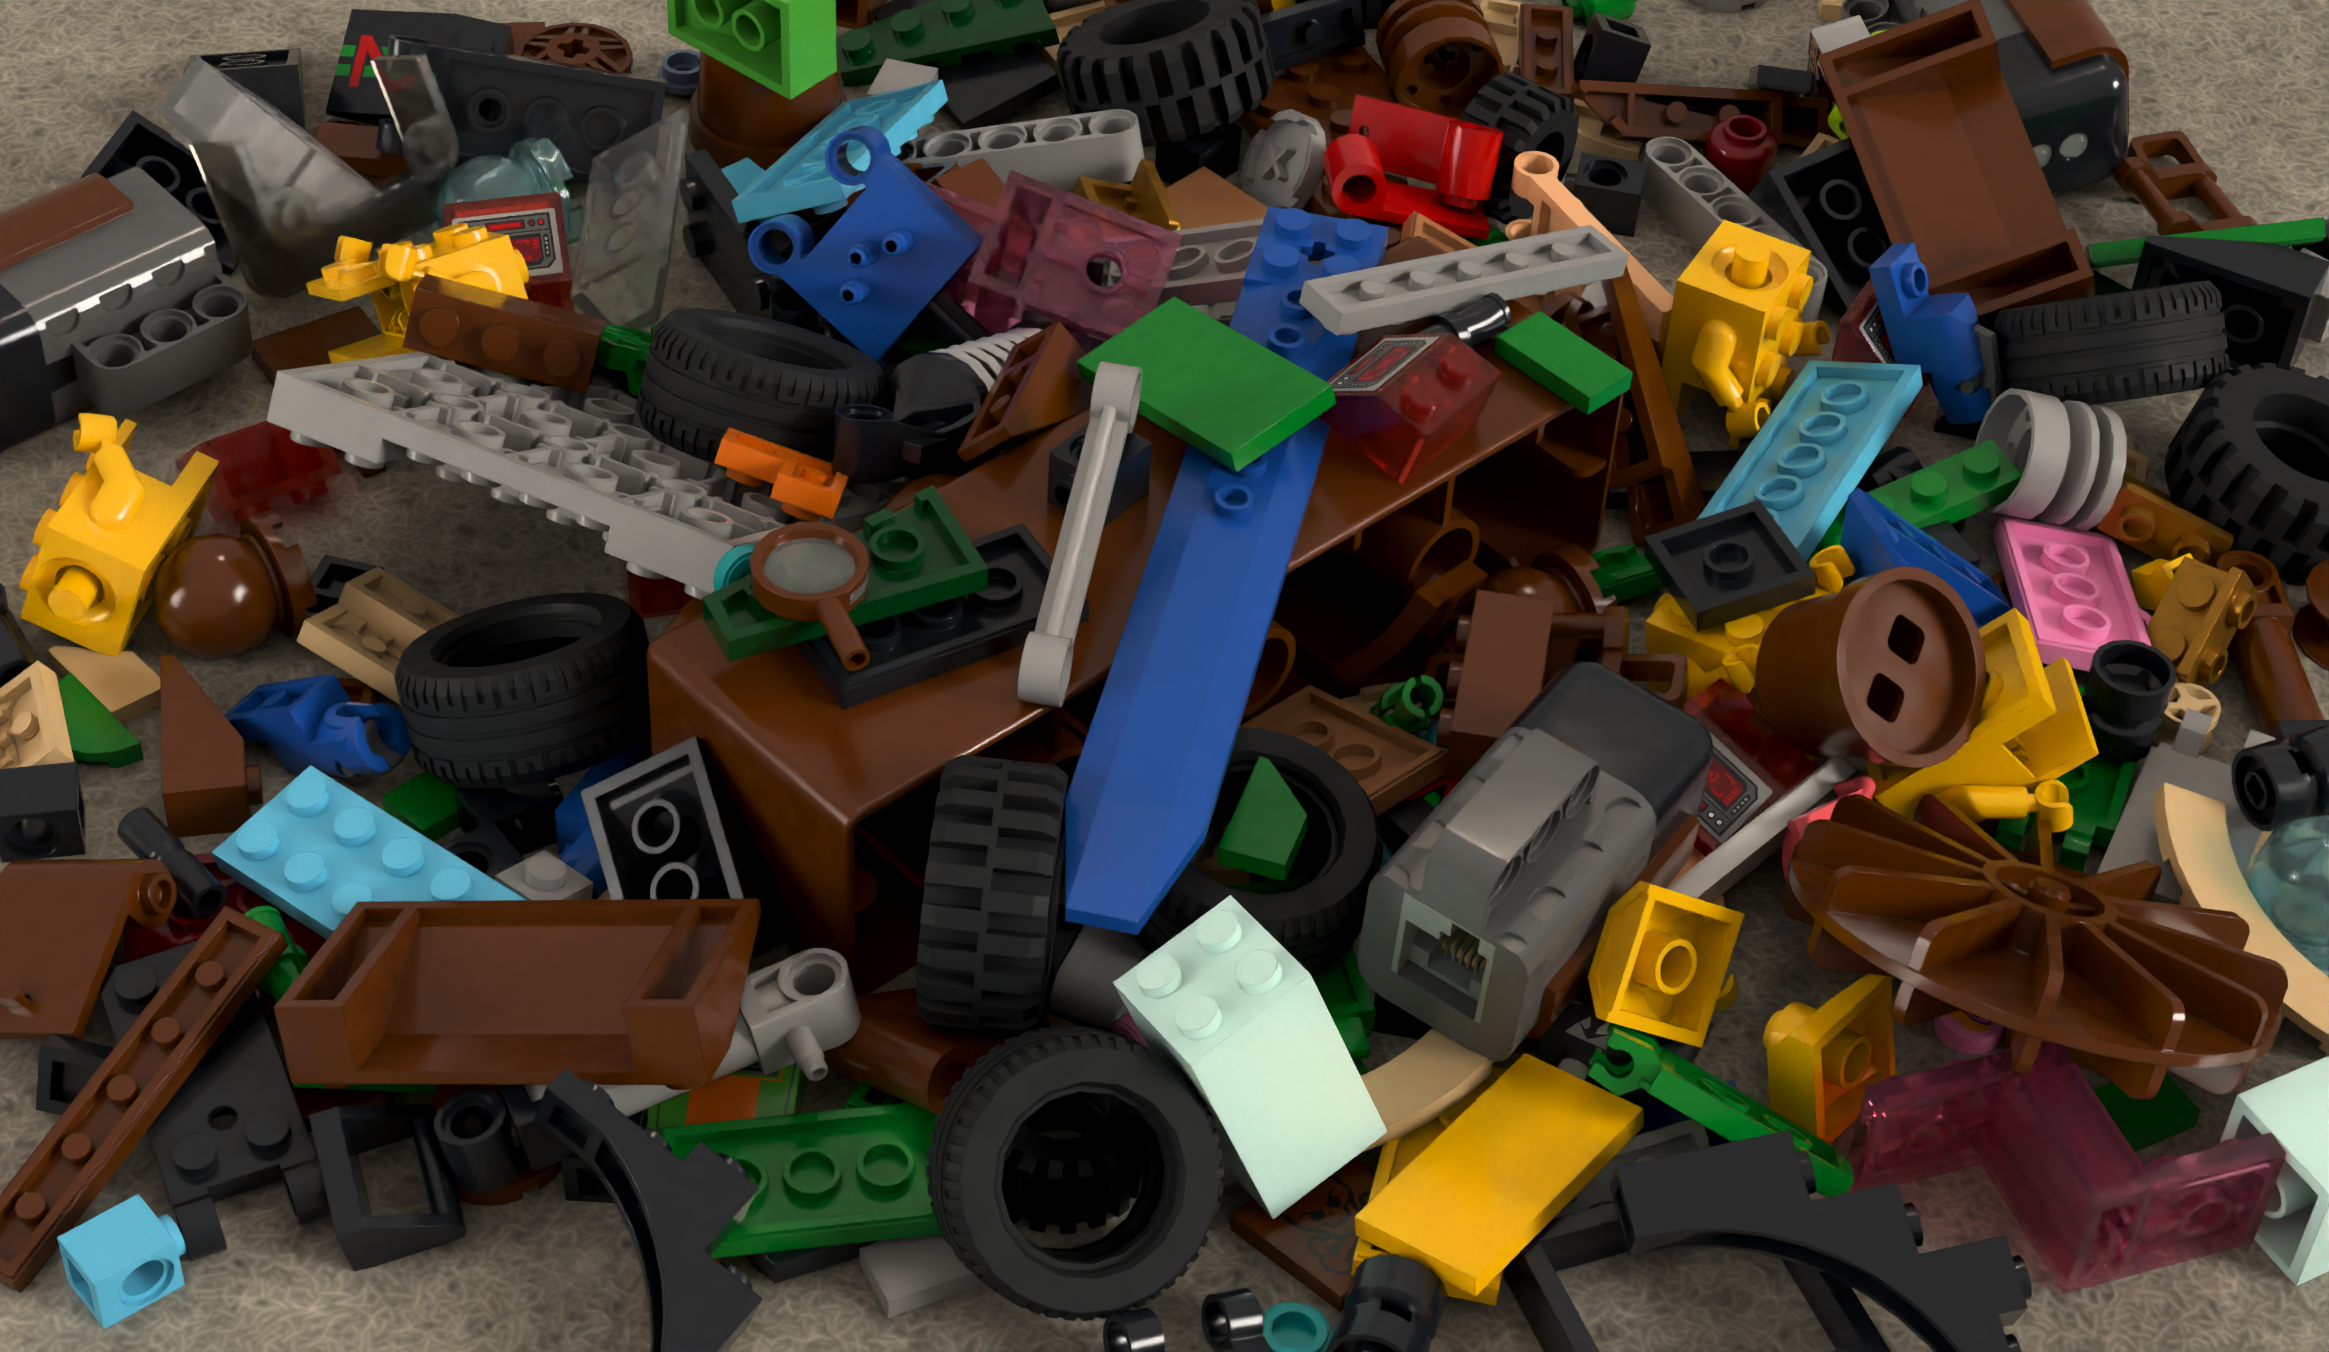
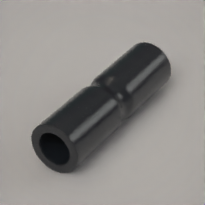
[117,807,228,919]

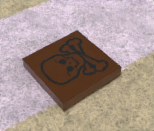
[1230,1157,1376,1312]

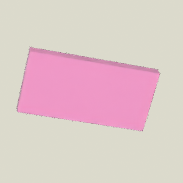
[1992,516,2152,671]

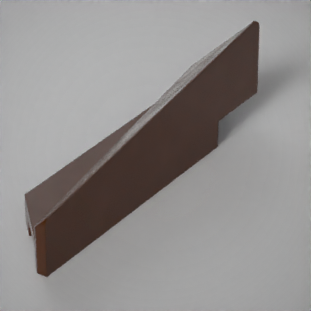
[1571,80,1829,150]
[1564,265,1706,547]

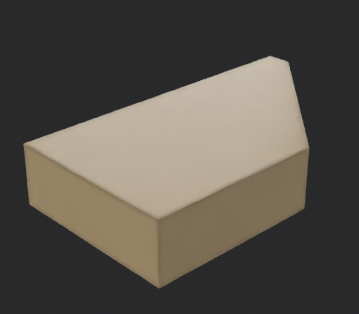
[47,646,161,724]

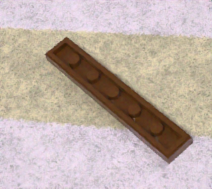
[0,905,288,1293]

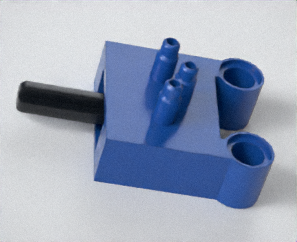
[748,125,992,362]

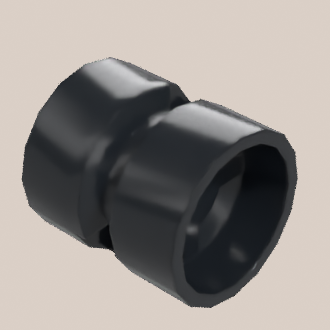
[2081,640,2176,763]
[2231,726,2329,832]
[1327,1255,1448,1352]

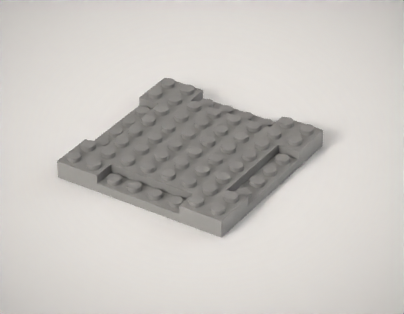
[266,351,913,600]

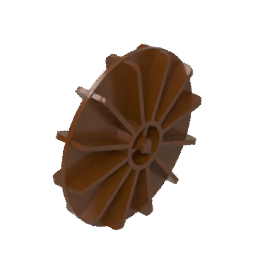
[1782,794,2288,1100]

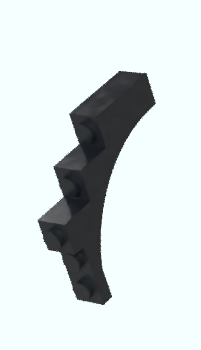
[534,1067,763,1352]
[1609,1130,2032,1352]

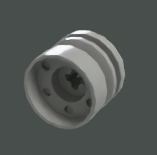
[1975,388,2127,531]

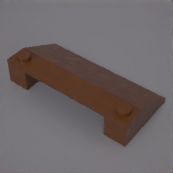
[1818,0,2096,331]
[273,899,761,1090]

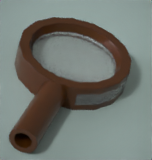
[750,522,871,671]

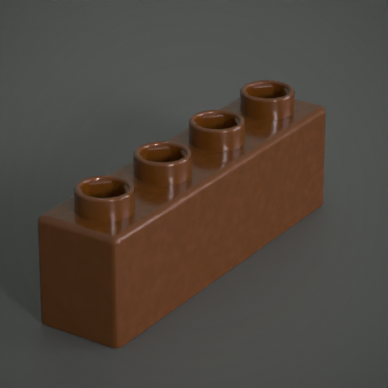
[647,236,1624,996]

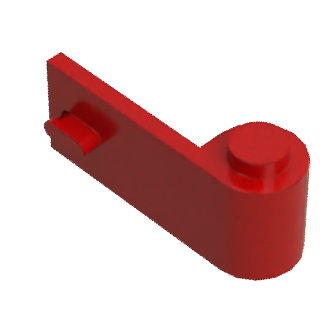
[1348,94,1504,209]
[1323,134,1490,240]

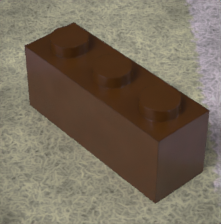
[402,274,607,394]
[1436,589,1555,779]

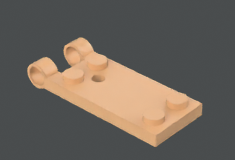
[1504,151,1674,368]

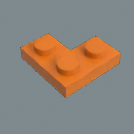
[714,427,849,522]

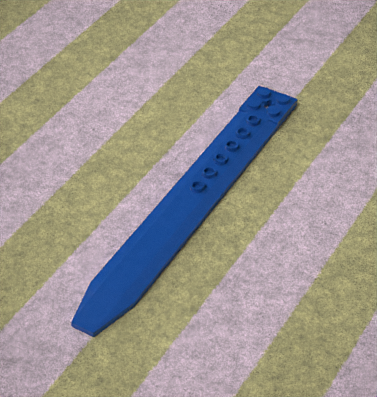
[1064,206,1389,935]

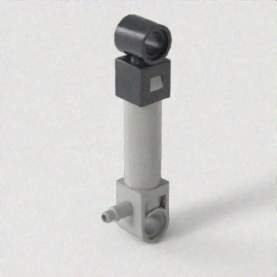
[434,948,862,1193]

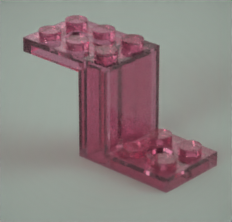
[921,170,1183,340]
[1848,1041,2287,1294]

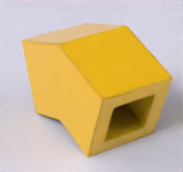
[2131,553,2194,611]

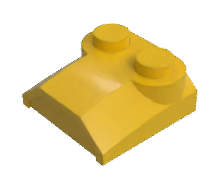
[1588,881,1745,1048]
[1763,974,1898,1143]

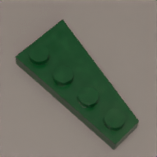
[836,0,1060,87]
[702,485,988,662]

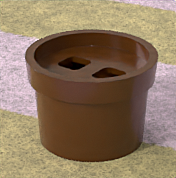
[688,51,848,171]
[1756,566,1986,768]

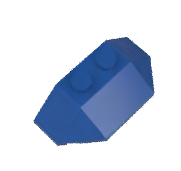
[1840,487,2013,629]

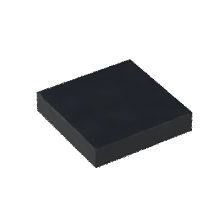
[1644,500,1815,632]

